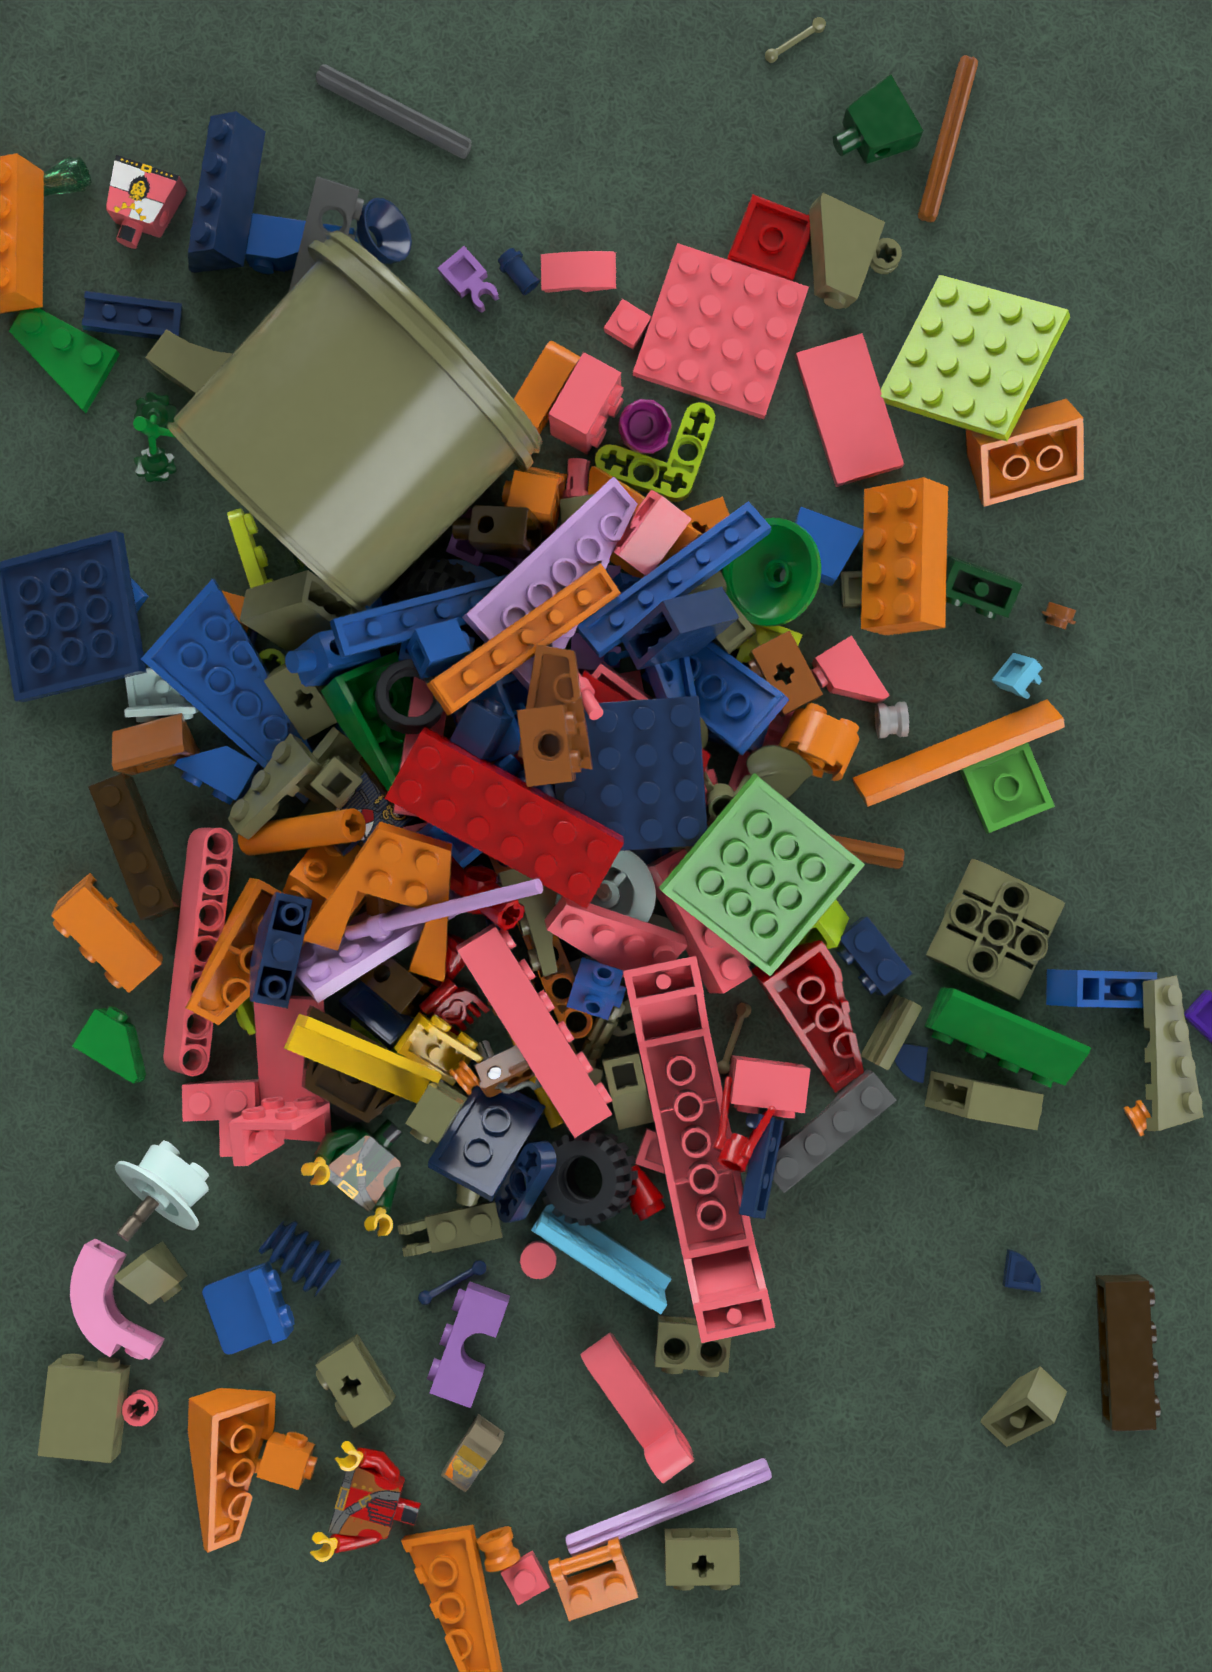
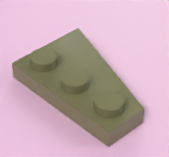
[228,733,323,840]

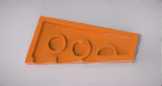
[401,1525,503,1672]

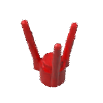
[713,1077,776,1172]

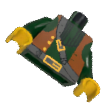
[301,1119,403,1237]

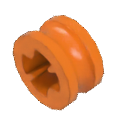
[448,1060,481,1096]
[1123,1100,1152,1136]

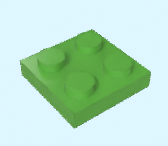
[960,742,1055,834]

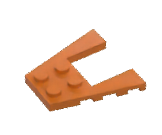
[303,822,452,982]

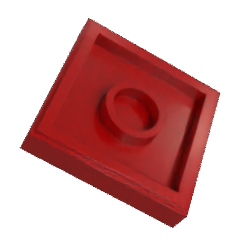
[727,194,811,281]

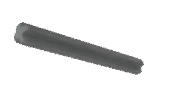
[316,64,472,159]

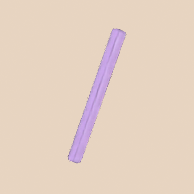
[566,1458,772,1556]

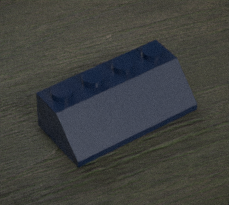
[188,111,266,273]

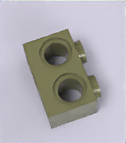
[654,1315,731,1377]

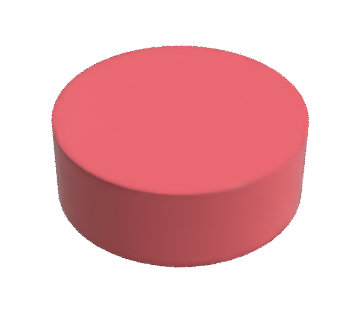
[520,1241,557,1279]

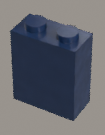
[621,587,739,670]

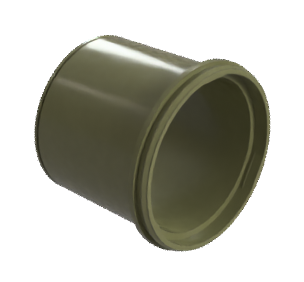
[167,230,542,612]

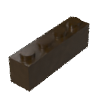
[88,773,181,921]
[1095,1274,1161,1431]

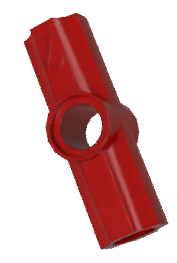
[450,856,524,930]

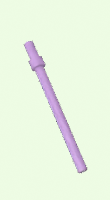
[344,879,543,940]

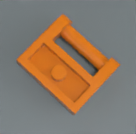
[548,1537,638,1621]

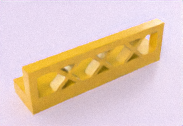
[284,1014,443,1103]

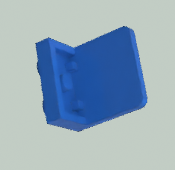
[202,1261,295,1355]

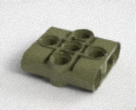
[926,859,1065,1001]

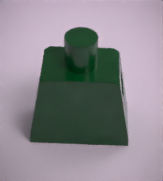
[833,75,923,164]

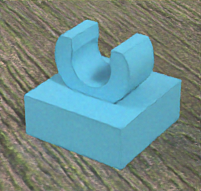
[992,653,1043,699]

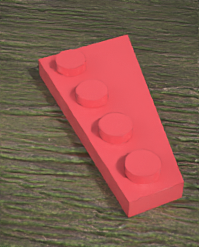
[544,896,688,977]

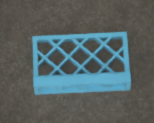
[531,1204,671,1314]

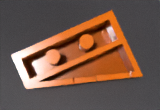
[51,873,163,993]

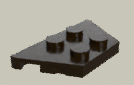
[302,1005,403,1123]

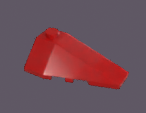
[751,940,864,1093]

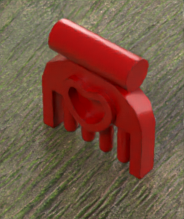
[419,978,490,1036]

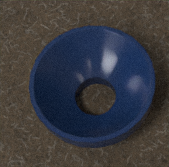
[356,198,412,264]

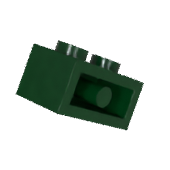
[946,556,1022,619]

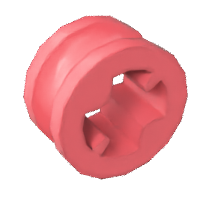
[122,1389,158,1426]

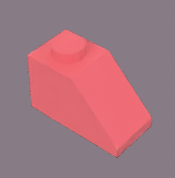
[811,635,890,704]

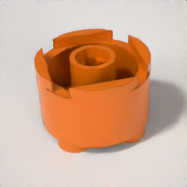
[778,703,860,781]

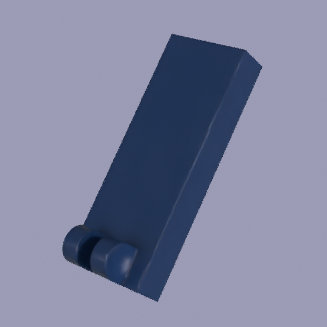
[82,291,183,339]
[739,1113,784,1219]

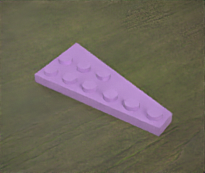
[462,477,638,691]
[295,864,498,1003]

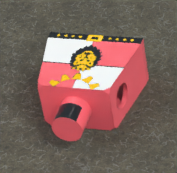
[106,155,187,249]

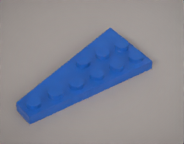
[141,579,314,804]

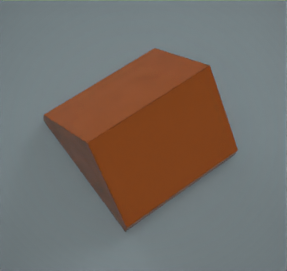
[112,713,199,775]

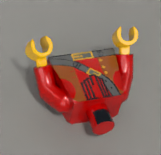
[310,1441,421,1562]

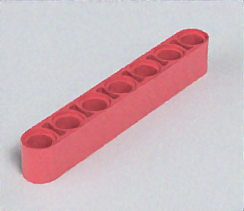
[163,828,233,1077]

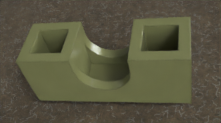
[405,1079,469,1144]

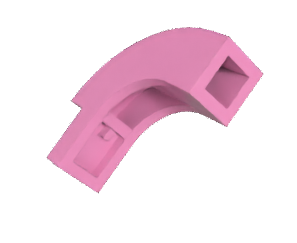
[70,1239,165,1360]

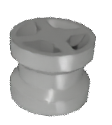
[875,702,909,739]

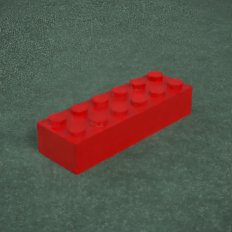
[385,727,624,909]

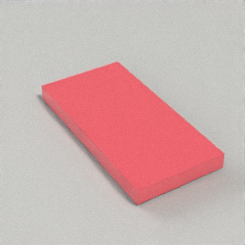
[795,333,904,487]
[254,996,332,1142]

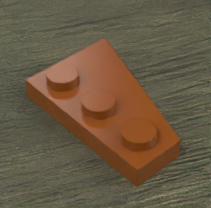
[518,644,593,770]

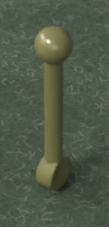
[765,17,826,63]
[717,1003,751,1074]

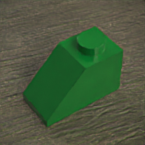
[72,1006,146,1084]

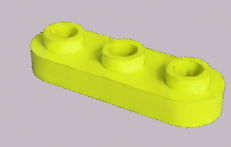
[227,508,273,588]

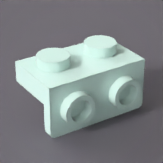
[124,668,199,722]

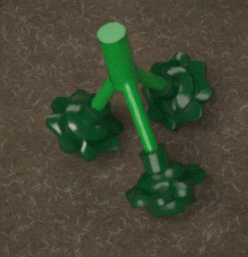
[133,392,177,482]

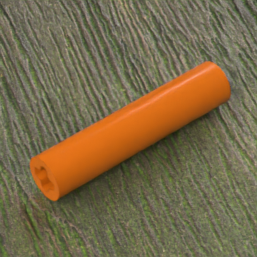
[238,808,366,856]

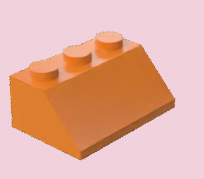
[966,399,1084,507]

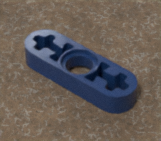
[495,1141,556,1223]

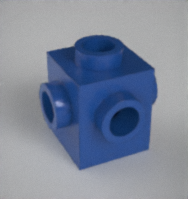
[566,957,626,1020]

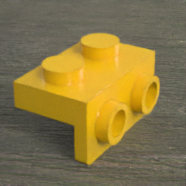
[394,1012,484,1086]

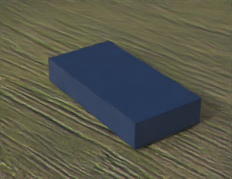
[339,981,414,1050]

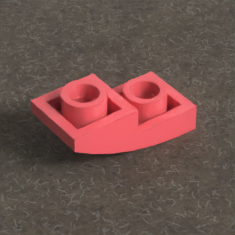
[541,251,616,293]

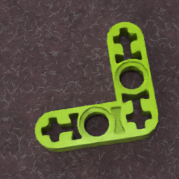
[595,402,715,502]

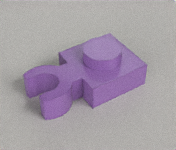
[438,246,499,313]

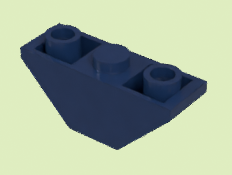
[250,892,312,1009]

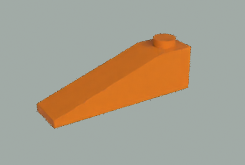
[185,878,317,1025]
[188,1388,276,1553]

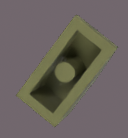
[114,1241,188,1304]
[980,1366,1067,1447]

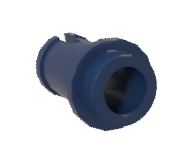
[498,248,540,295]

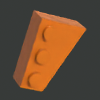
[502,467,568,539]

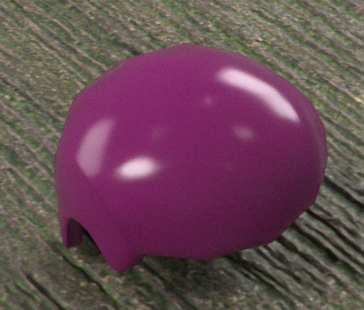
[618,399,672,454]

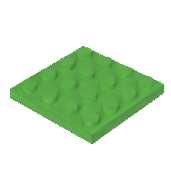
[659,773,865,976]

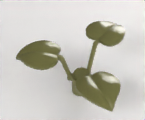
[671,717,813,853]

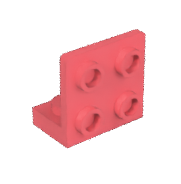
[228,1096,330,1166]

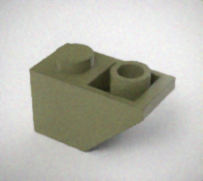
[603,1051,654,1130]

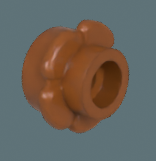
[1042,602,1076,629]

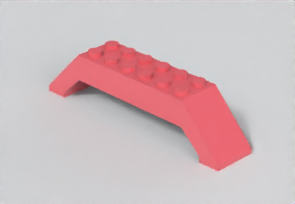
[623,956,775,1343]

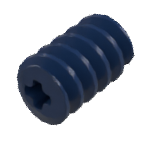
[258,1220,342,1297]

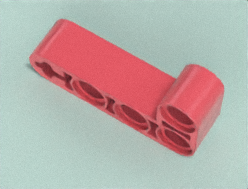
[580,1332,694,1484]

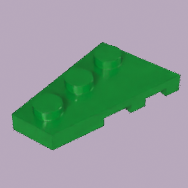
[9,308,120,413]

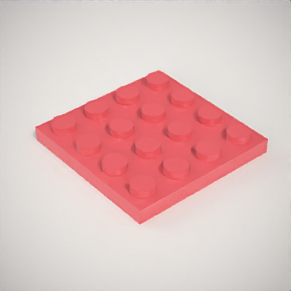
[633,243,809,419]

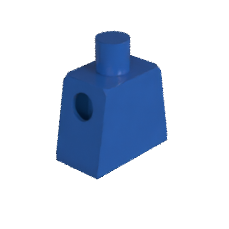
[795,507,864,586]
[285,630,381,687]

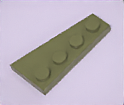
[1143,975,1204,1131]

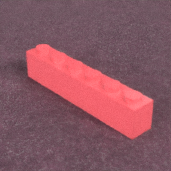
[456,923,613,1138]

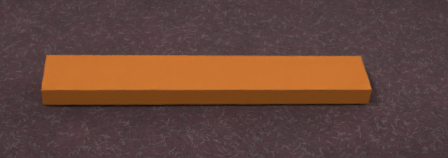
[426,563,621,715]
[852,699,1065,807]

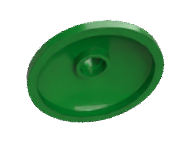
[723,518,821,627]

